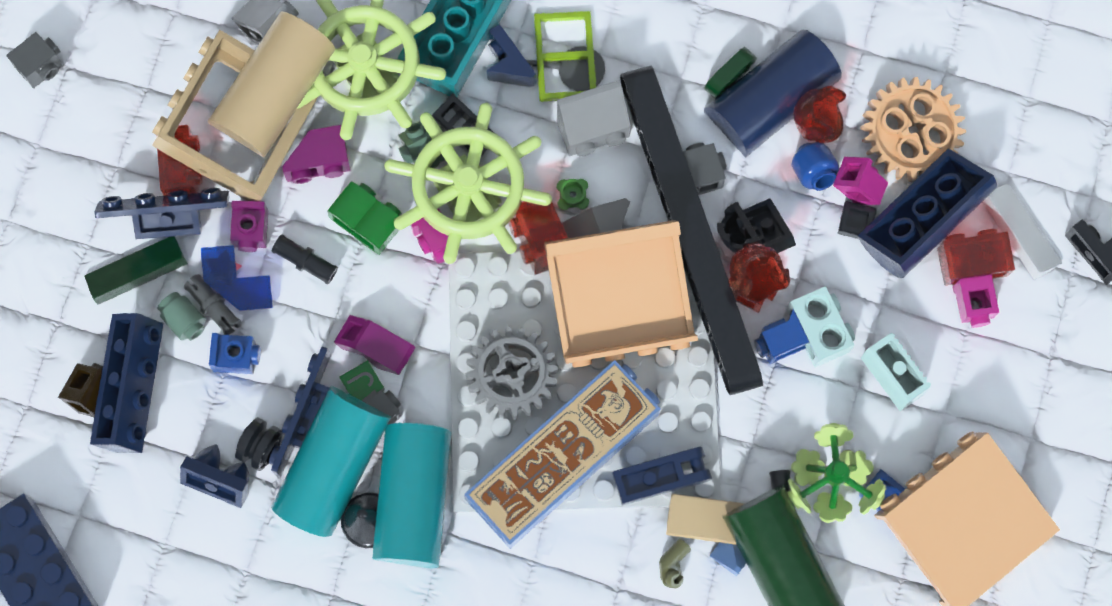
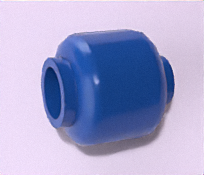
[791,142,839,191]

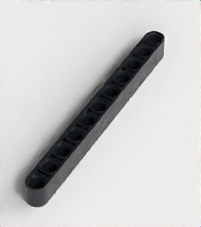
[620,65,763,396]

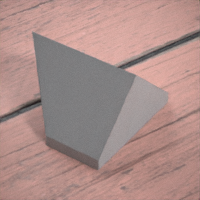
[554,198,630,239]

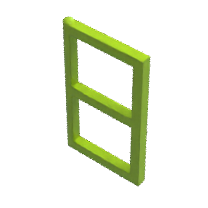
[534,11,596,102]

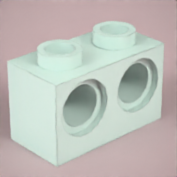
[786,286,856,368]

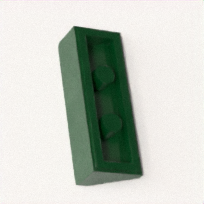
[84,236,188,305]

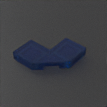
[201,245,273,311]

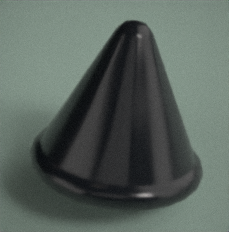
[341,492,379,549]

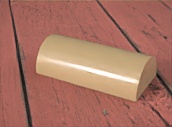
[207,12,335,158]

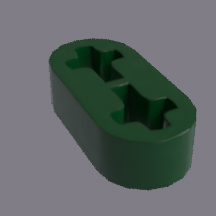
[704,47,757,99]

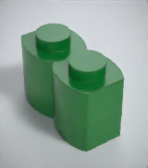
[327,181,402,255]

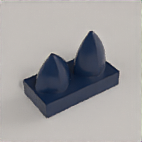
[180,444,249,508]

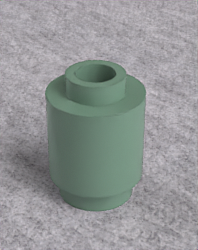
[157,292,206,341]

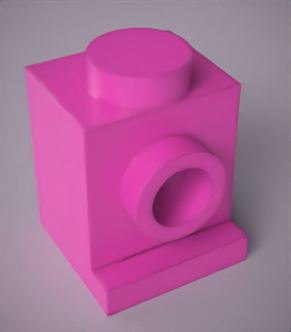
[833,157,889,205]
[410,208,448,264]
[952,274,1000,328]

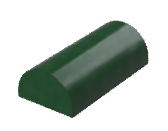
[722,485,845,606]

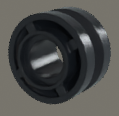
[235,417,283,471]

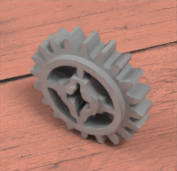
[465,326,558,420]

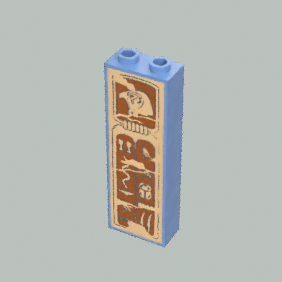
[464,360,661,549]

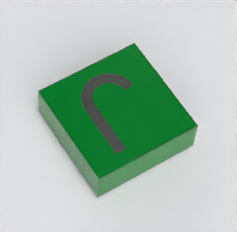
[339,360,385,401]

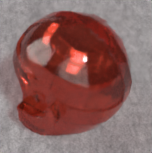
[793,86,846,143]
[729,243,790,303]

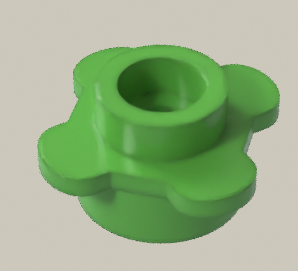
[556,178,589,211]

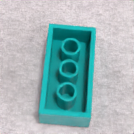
[397,0,512,97]

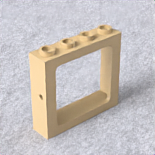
[152,30,318,201]

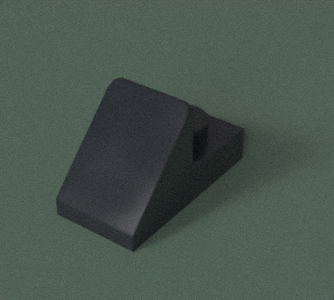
[1064,219,1112,286]

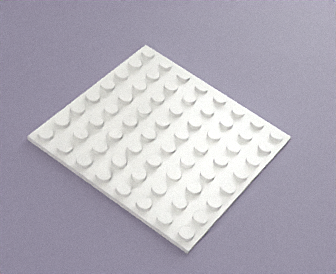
[448,251,721,513]

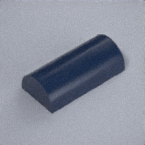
[703,29,842,158]
[857,148,997,278]

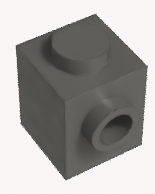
[6,32,63,89]
[683,142,727,195]

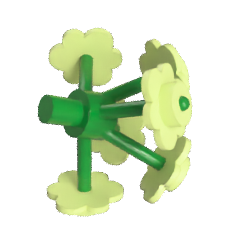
[787,423,886,523]

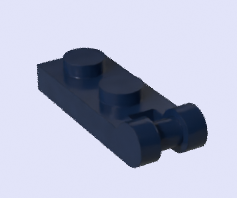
[612,447,712,506]

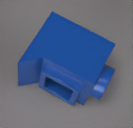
[754,309,809,365]

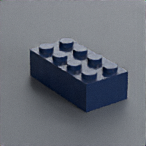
[0,493,99,606]

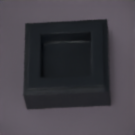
[837,201,877,239]

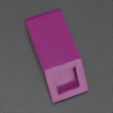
[333,315,416,375]

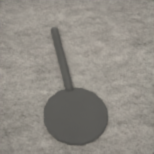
[498,46,605,91]

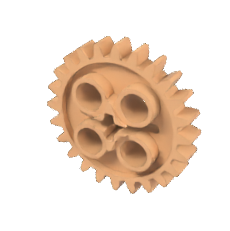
[860,77,966,182]

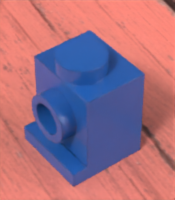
[209,333,261,375]

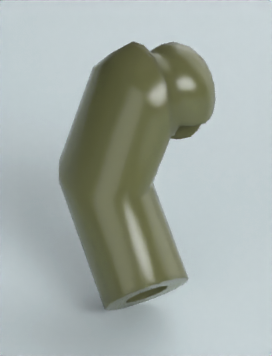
[659,538,692,589]

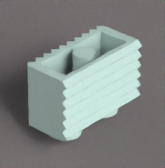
[861,333,931,411]

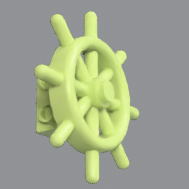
[297,0,446,140]
[384,103,552,264]

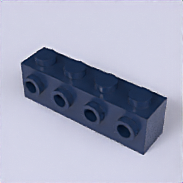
[89,313,164,453]

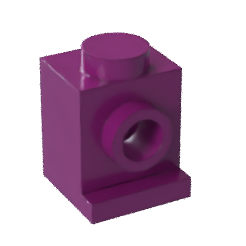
[230,201,269,252]

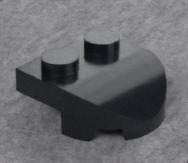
[717,198,796,260]

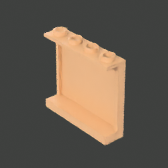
[544,220,698,367]
[874,431,1060,606]

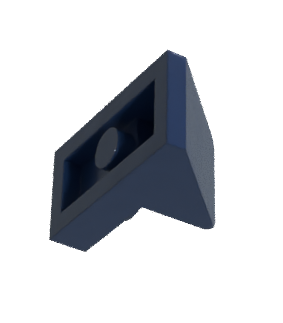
[486,24,537,87]

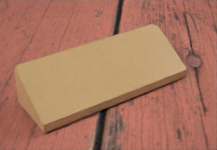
[666,494,745,545]

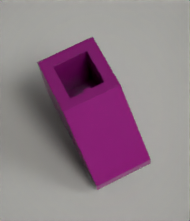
[282,124,351,184]

